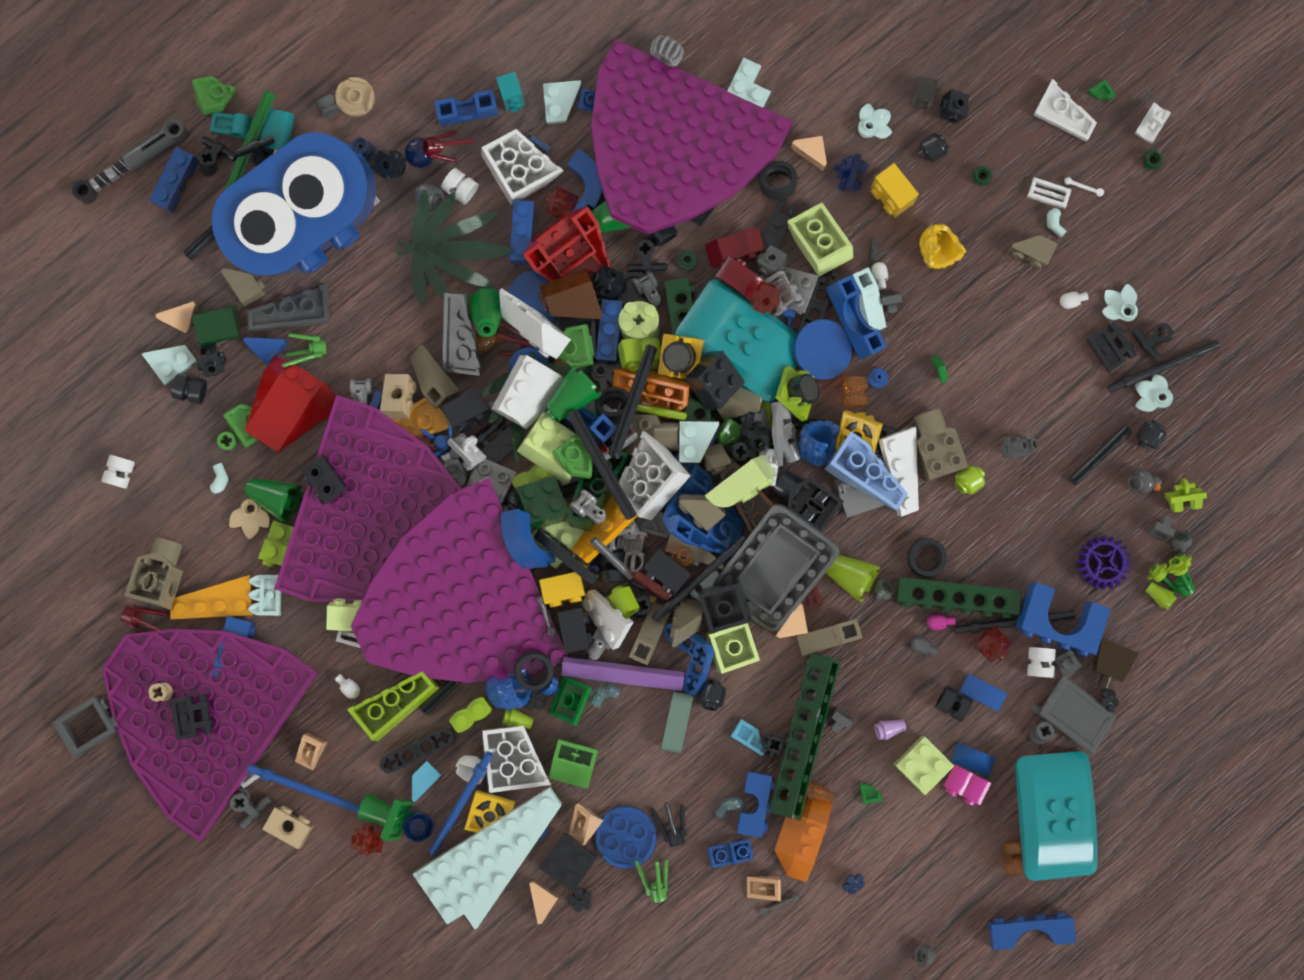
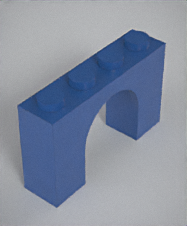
[1015,582,1111,657]

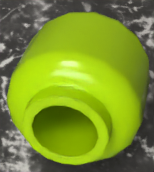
[954,465,985,495]

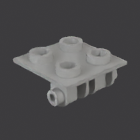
[771,267,819,315]
[467,459,517,504]
[834,479,884,518]

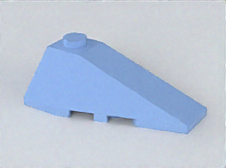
[825,432,908,511]

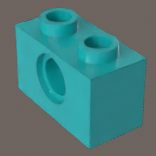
[496,72,525,112]

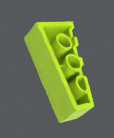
[347,671,439,742]

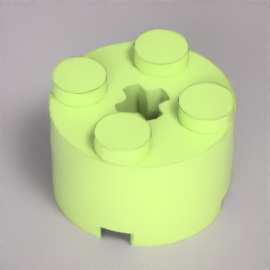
[619,301,660,340]

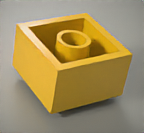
[871,163,919,218]
[539,572,586,608]

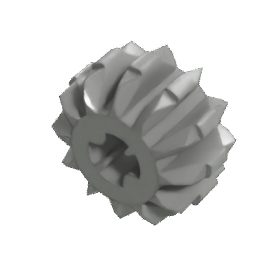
[650,35,684,67]

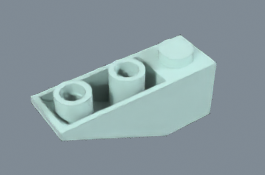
[853,267,886,330]

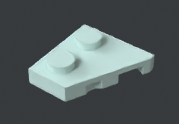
[543,80,581,124]
[142,345,197,386]
[679,421,719,463]

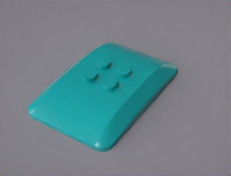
[675,279,798,403]
[1015,751,1098,881]

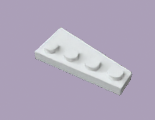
[879,427,919,516]

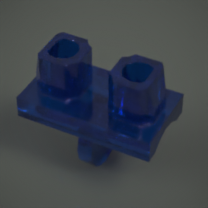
[833,153,868,192]

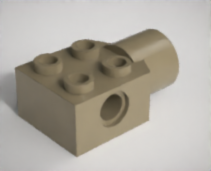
[914,409,968,482]
[617,415,680,457]
[124,537,183,610]

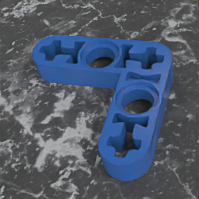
[663,623,714,696]

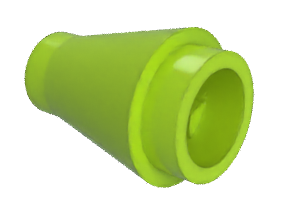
[1145,582,1177,610]
[502,708,533,729]

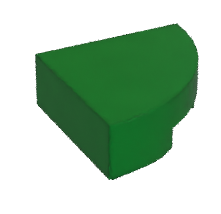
[1088,79,1116,101]
[931,355,949,383]
[859,783,883,804]

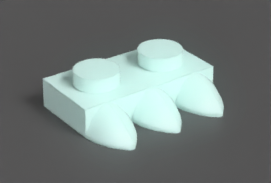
[248,575,281,616]

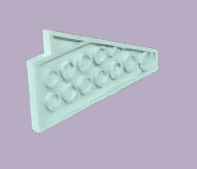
[413,787,562,929]

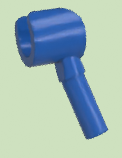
[782,308,795,328]

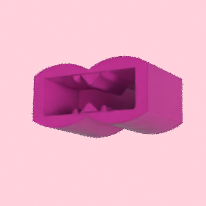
[942,764,991,806]

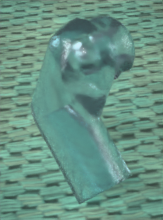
[591,685,620,708]
[715,797,744,819]

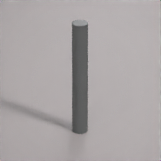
[590,537,634,580]

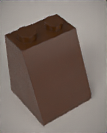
[538,270,603,319]

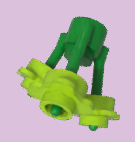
[1147,553,1196,597]

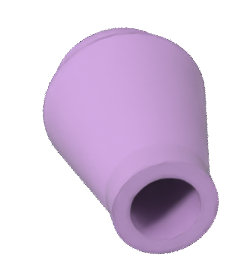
[874,719,906,741]

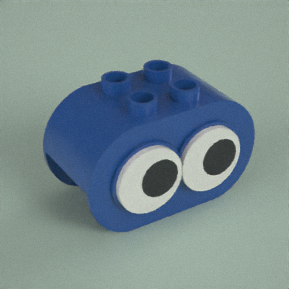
[212,132,376,275]

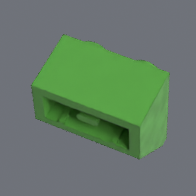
[549,739,599,789]

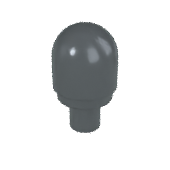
[910,636,939,656]

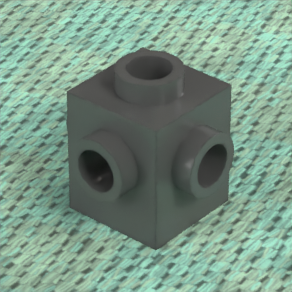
[756,245,787,279]

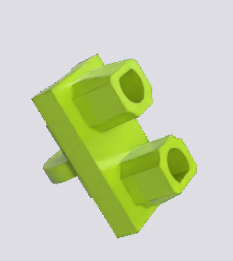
[1164,478,1207,513]

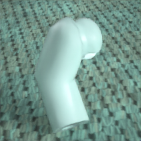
[1047,208,1067,238]
[210,463,229,493]

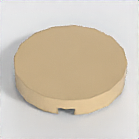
[335,77,375,117]

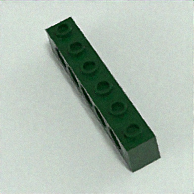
[895,577,1021,618]

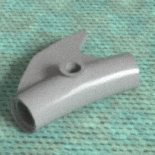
[770,402,802,466]

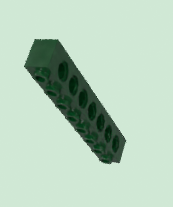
[664,277,715,422]
[770,653,841,820]

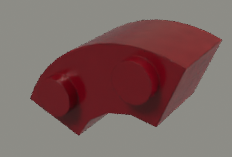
[705,228,765,269]
[716,257,773,307]

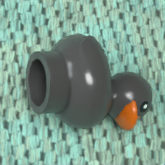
[1128,469,1162,494]

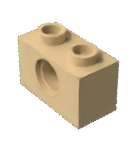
[380,374,416,419]
[263,805,314,849]

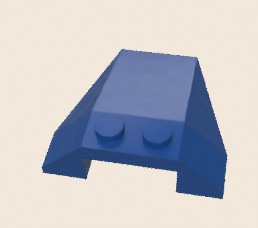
[662,464,746,557]

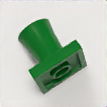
[357,793,414,841]

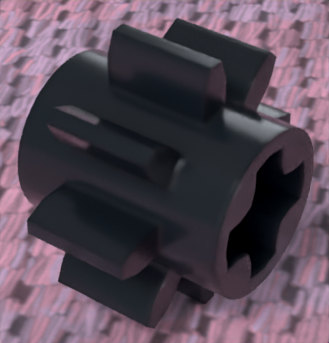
[759,732,786,758]

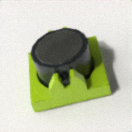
[776,366,820,421]

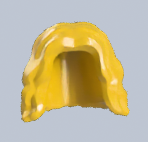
[919,224,966,269]

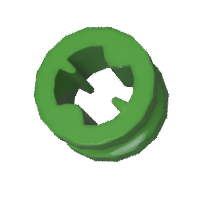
[217,432,237,451]

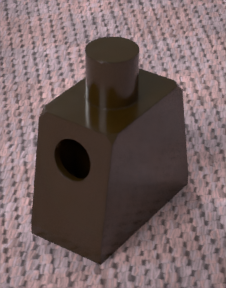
[1092,639,1139,690]

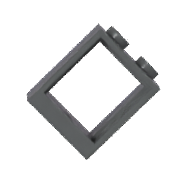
[52,696,118,757]

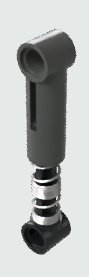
[72,119,188,204]

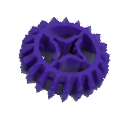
[1076,535,1132,590]

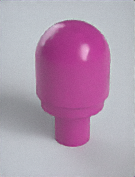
[927,613,955,630]

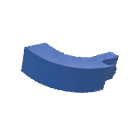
[567,149,602,212]
[562,407,617,444]
[501,509,556,569]

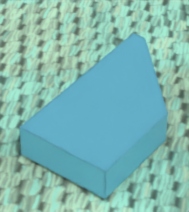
[731,719,764,756]
[412,761,441,802]

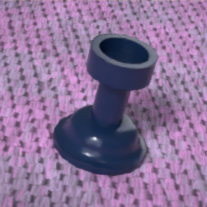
[352,137,376,163]

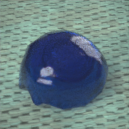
[405,137,433,168]
[403,811,435,842]

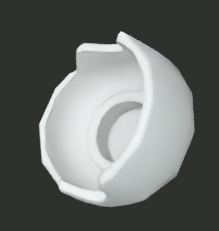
[456,755,486,785]

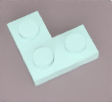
[728,57,771,107]

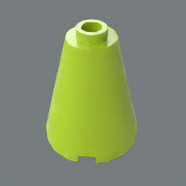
[825,555,880,602]

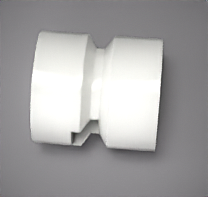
[441,168,479,205]
[101,454,135,489]
[1027,647,1056,678]

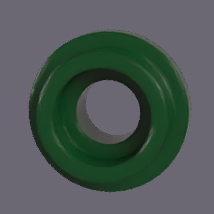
[1142,150,1163,170]
[972,166,992,186]
[677,250,697,270]

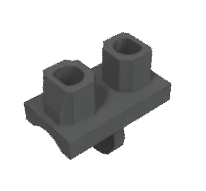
[1001,436,1038,458]
[440,452,468,487]

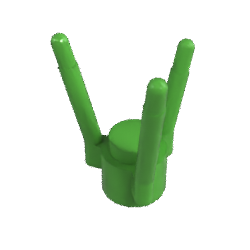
[282,333,327,367]
[635,860,668,903]

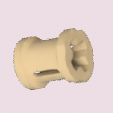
[148,683,173,702]

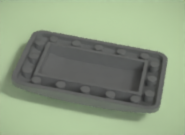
[713,504,840,632]

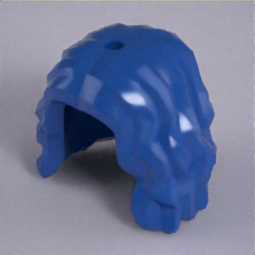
[798,420,840,466]
[486,669,531,710]

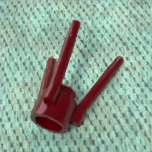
[423,131,474,163]
[497,322,534,356]
[120,605,170,633]

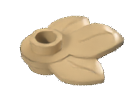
[229,499,270,539]

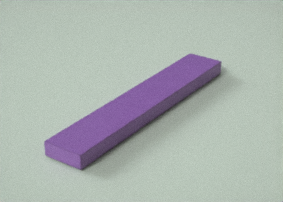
[561,657,684,691]

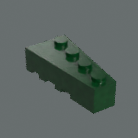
[567,452,631,531]

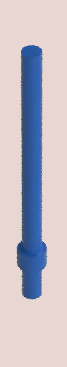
[428,751,494,856]
[247,764,360,813]

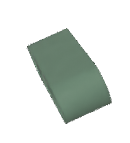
[661,691,693,754]

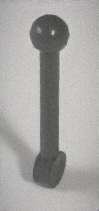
[536,596,555,635]
[760,893,800,916]

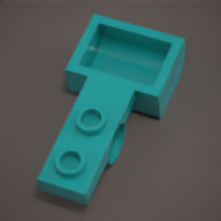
[210,109,295,153]

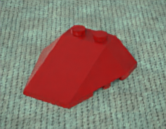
[522,206,611,296]
[244,357,336,453]

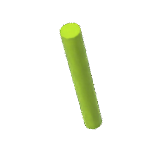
[636,404,687,420]

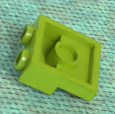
[259,521,294,567]

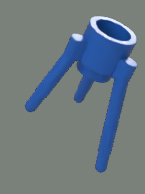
[421,425,454,456]

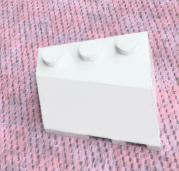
[481,129,564,205]
[499,288,571,359]
[491,355,564,429]
[619,431,690,520]
[482,726,551,793]

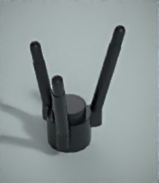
[650,802,687,847]

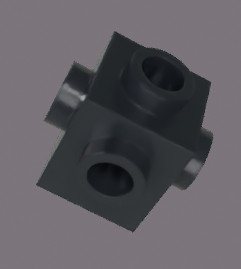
[939,89,969,123]
[372,149,407,180]
[591,265,624,300]
[196,343,227,378]

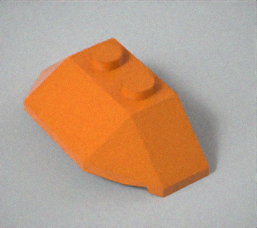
[613,369,689,419]
[774,798,833,883]

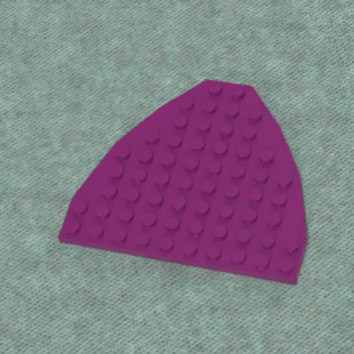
[591,39,794,235]
[274,395,462,602]
[351,476,568,683]
[102,629,319,842]

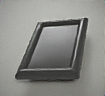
[1038,675,1117,755]

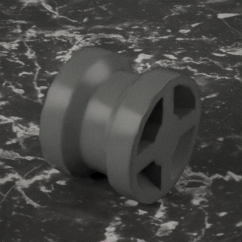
[315,95,340,119]

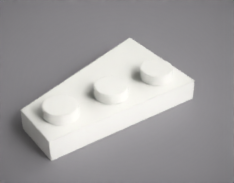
[1034,79,1097,142]
[581,589,633,650]

